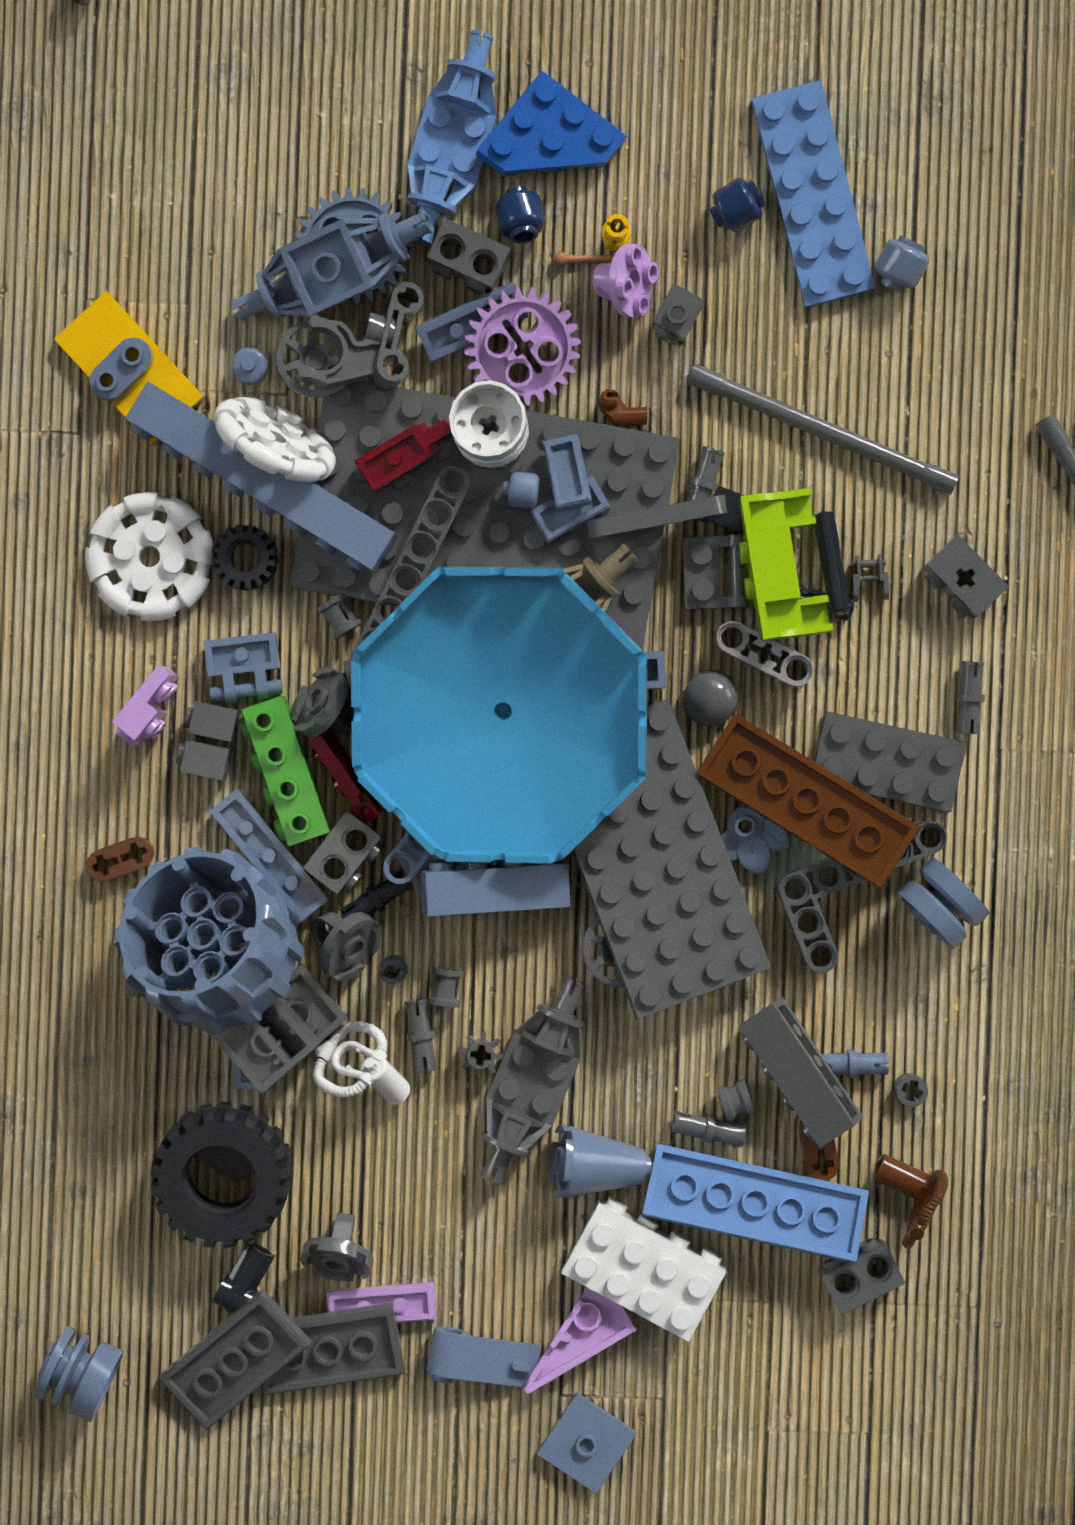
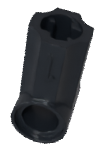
[211,1242,275,1314]

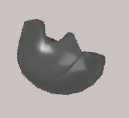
[683,670,738,726]

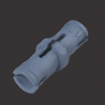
[821,1050,889,1078]

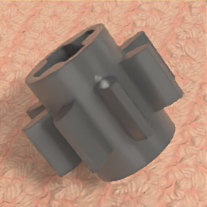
[459,1030,503,1077]

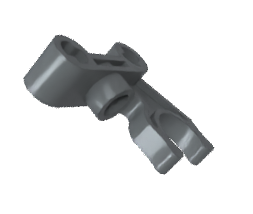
[295,282,424,391]

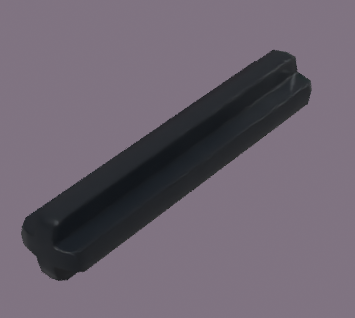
[814,511,850,616]

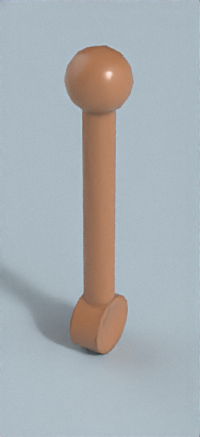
[553,252,614,266]

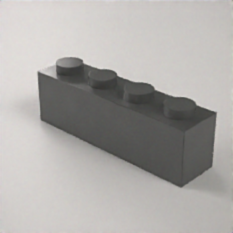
[739,997,864,1148]

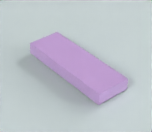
[326,1282,437,1323]

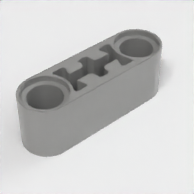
[714,621,814,687]

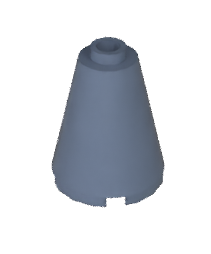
[549,1125,651,1198]

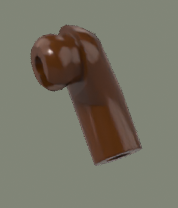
[598,389,647,426]

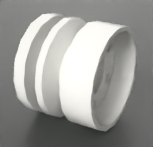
[449,380,529,469]

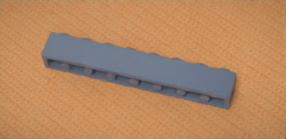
[125,381,398,574]

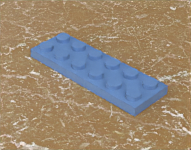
[751,80,876,308]
[642,1143,869,1264]

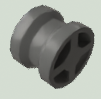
[716,1079,755,1122]

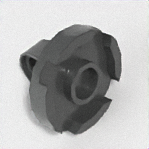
[291,667,354,737]
[311,912,381,981]
[300,1212,374,1282]

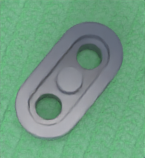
[89,338,153,401]

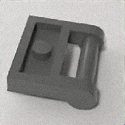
[682,535,750,610]

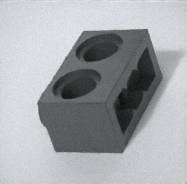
[427,218,511,295]
[303,810,384,894]
[818,1238,906,1315]

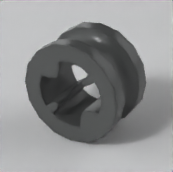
[893,1073,928,1107]

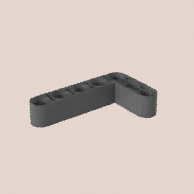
[776,820,947,973]

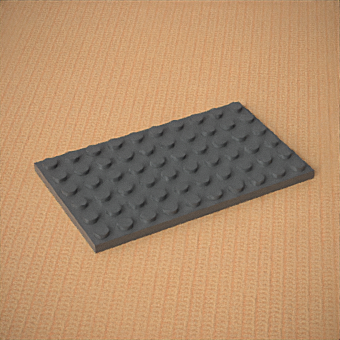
[289,381,680,649]

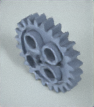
[295,187,412,307]

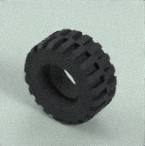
[150,1101,293,1248]

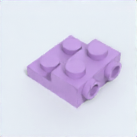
[112,665,179,746]

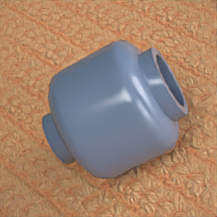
[875,235,929,292]

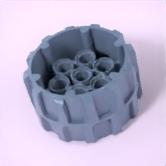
[114,846,304,1034]

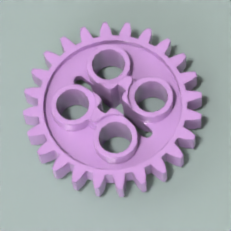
[463,287,581,406]

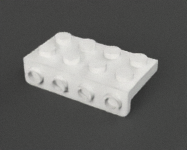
[561,1197,726,1342]

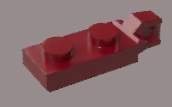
[354,419,452,493]
[309,729,383,824]

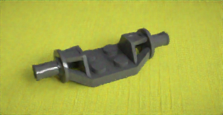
[480,976,586,1185]

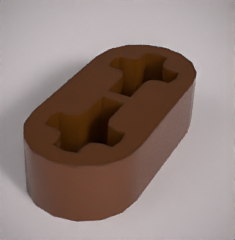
[86,836,155,881]
[799,1120,839,1181]

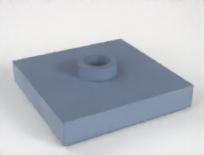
[537,1392,636,1494]

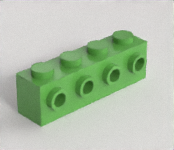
[239,695,332,846]

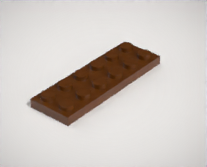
[697,713,920,889]

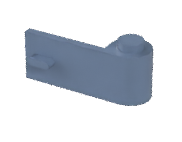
[426,1326,541,1387]

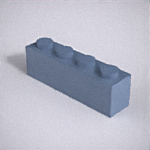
[420,860,570,916]

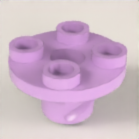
[592,244,659,317]

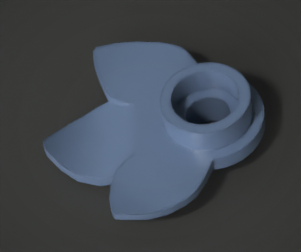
[721,806,789,876]

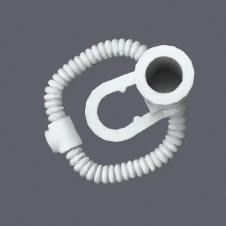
[312,1021,410,1105]

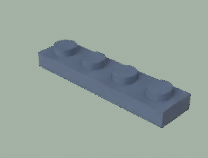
[210,788,329,923]

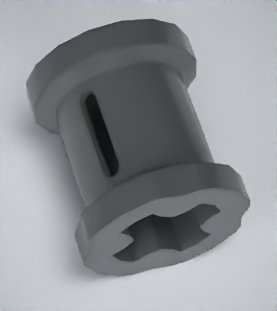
[317,593,363,640]
[428,967,464,1008]

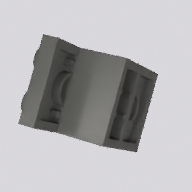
[214,963,349,1094]

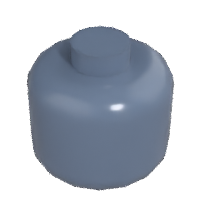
[232,347,269,385]
[503,472,539,509]

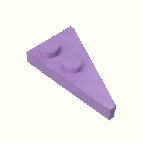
[524,1288,637,1394]

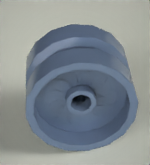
[897,857,990,949]

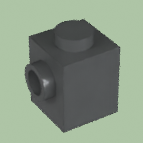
[651,283,705,345]

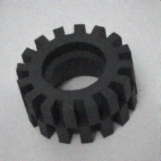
[211,524,279,591]

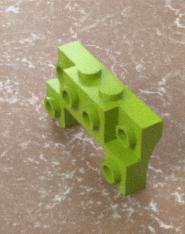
[738,488,834,642]

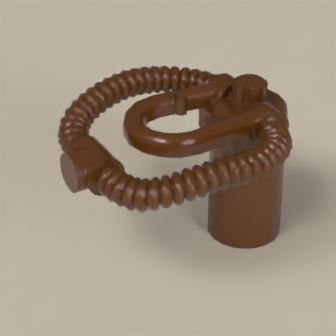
[873,1154,948,1249]

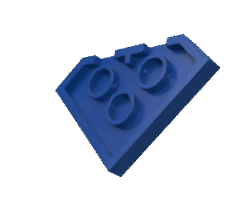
[476,71,627,177]

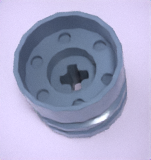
[34,1326,124,1422]

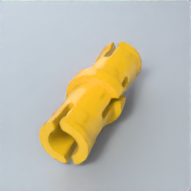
[602,214,630,252]

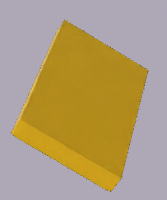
[54,290,205,446]

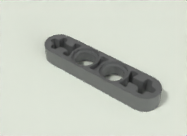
[586,495,728,539]

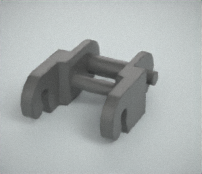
[851,554,889,602]

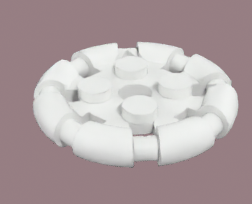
[213,397,336,482]
[85,492,214,621]

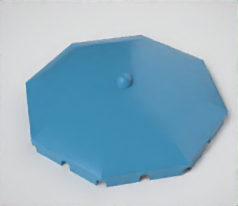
[351,567,647,864]

